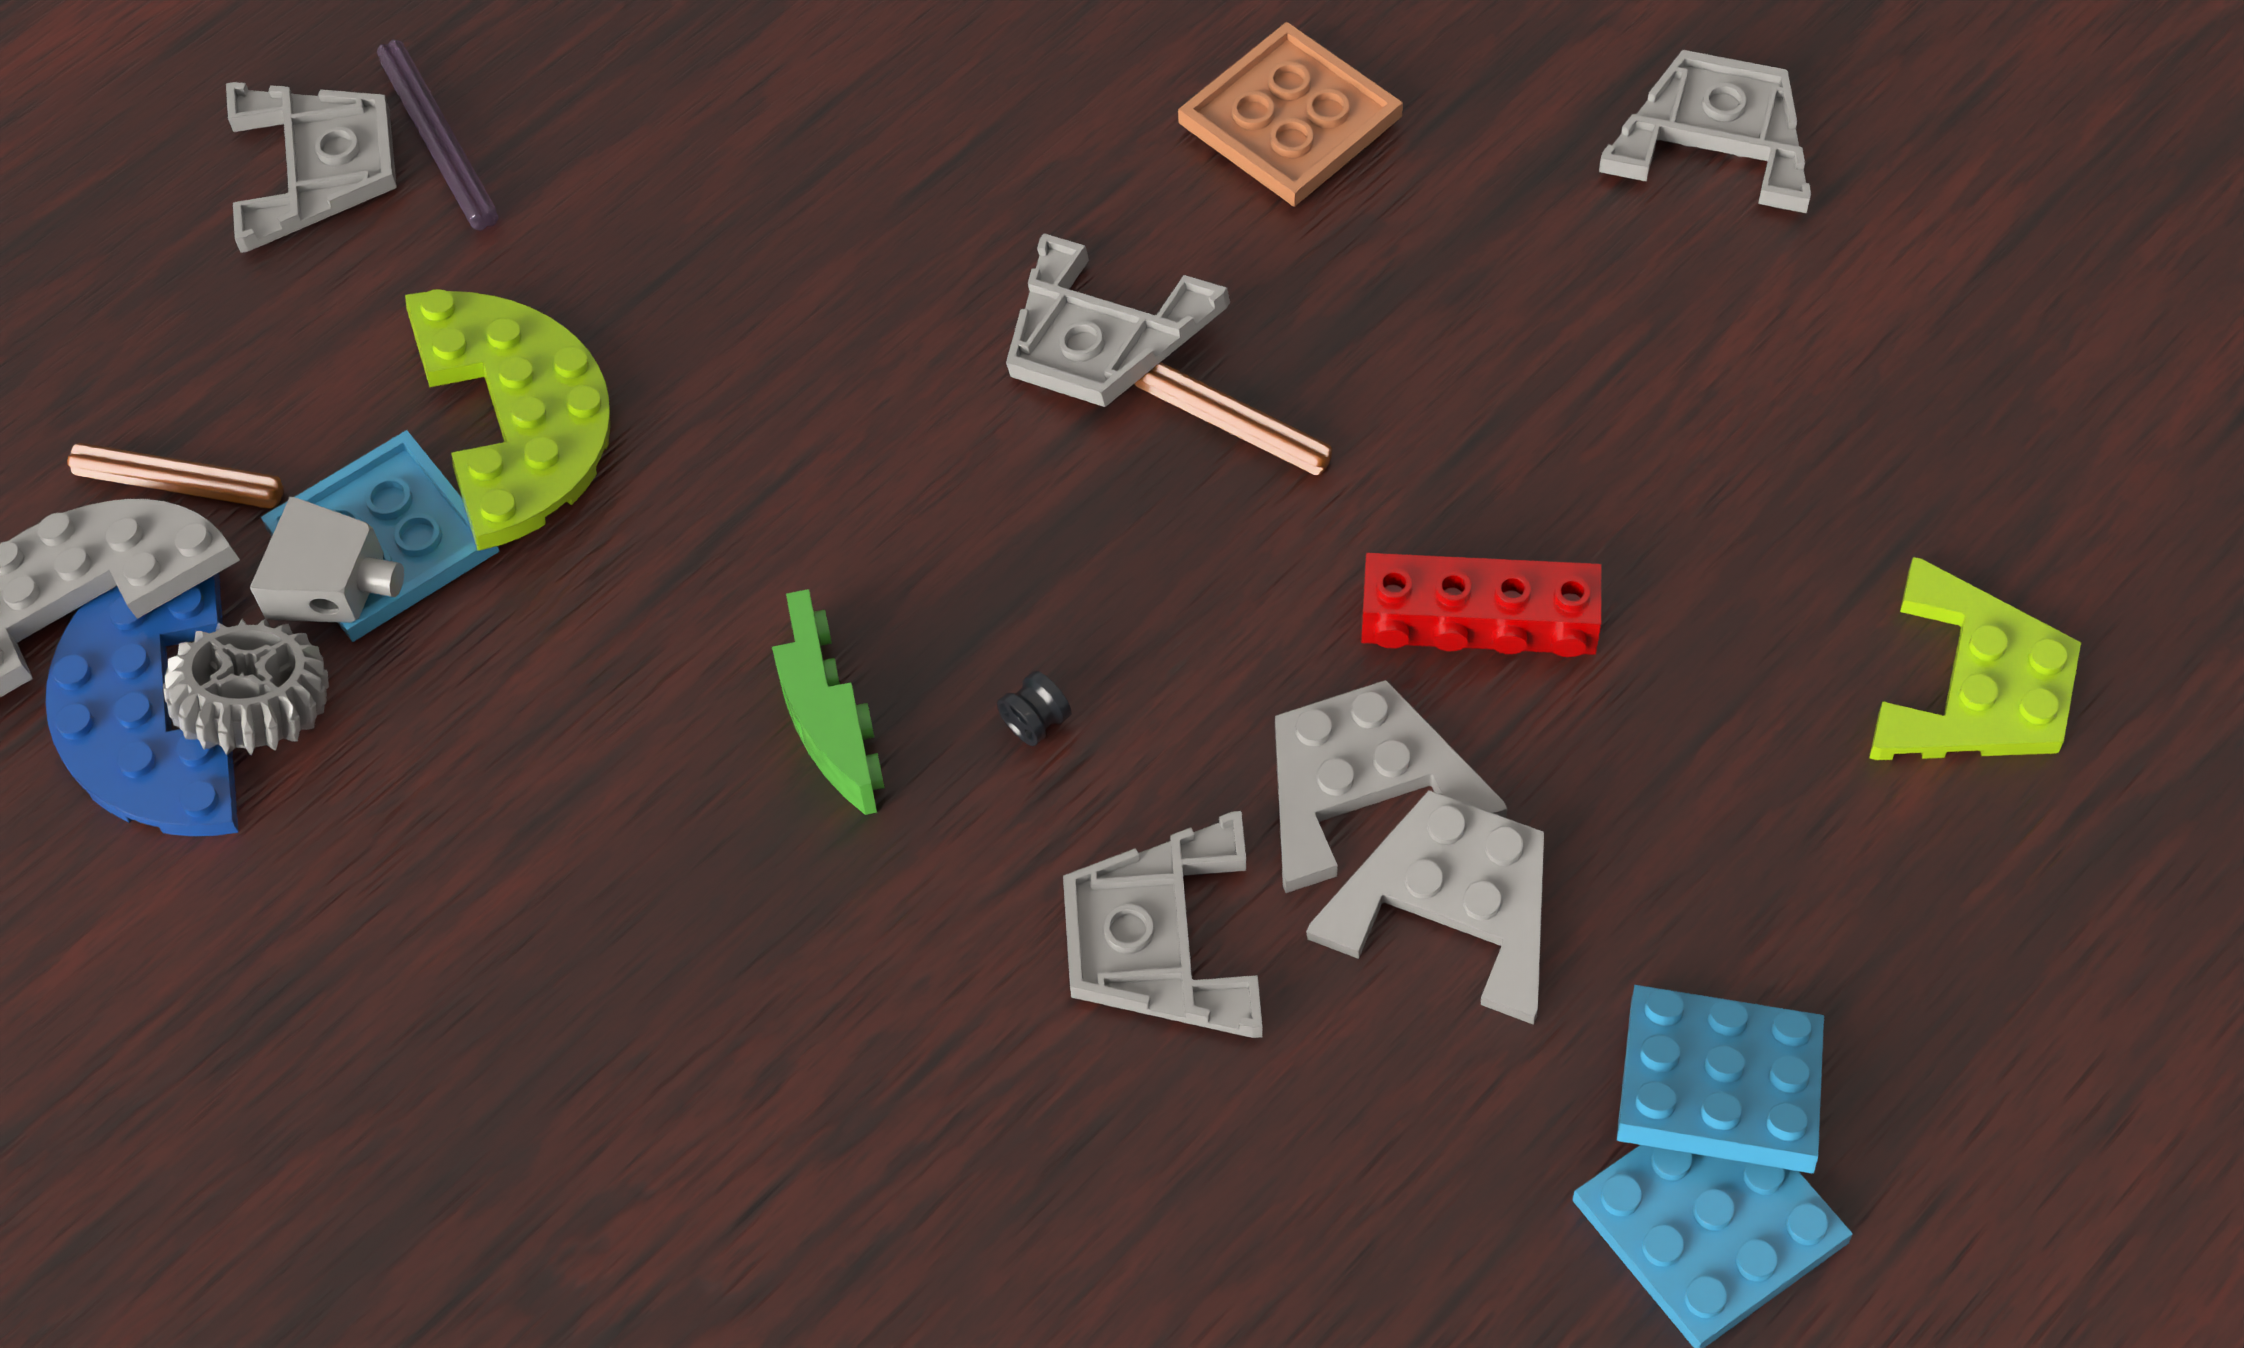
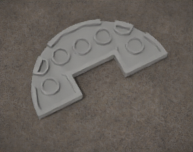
[0,499,240,697]

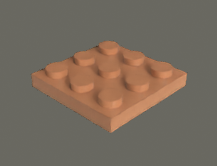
[1178,22,1403,207]

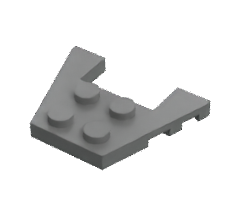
[1599,50,1811,213]
[226,82,397,253]
[1006,233,1230,407]
[1275,680,1507,893]
[1307,791,1544,1025]
[1063,811,1262,1038]

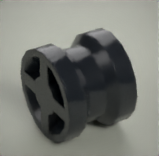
[997,671,1072,746]

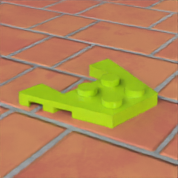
[1869,557,2081,760]

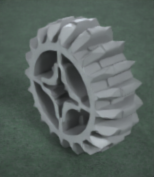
[163,618,329,755]

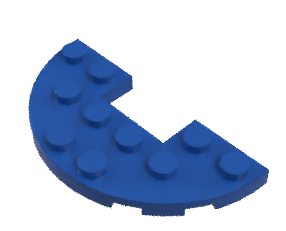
[46,573,239,836]

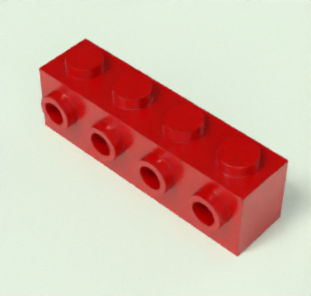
[1361,553,1601,657]

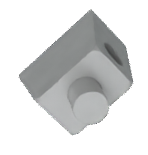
[250,497,404,623]

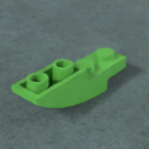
[772,589,884,815]

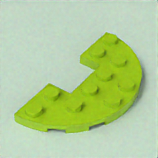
[405,289,611,551]

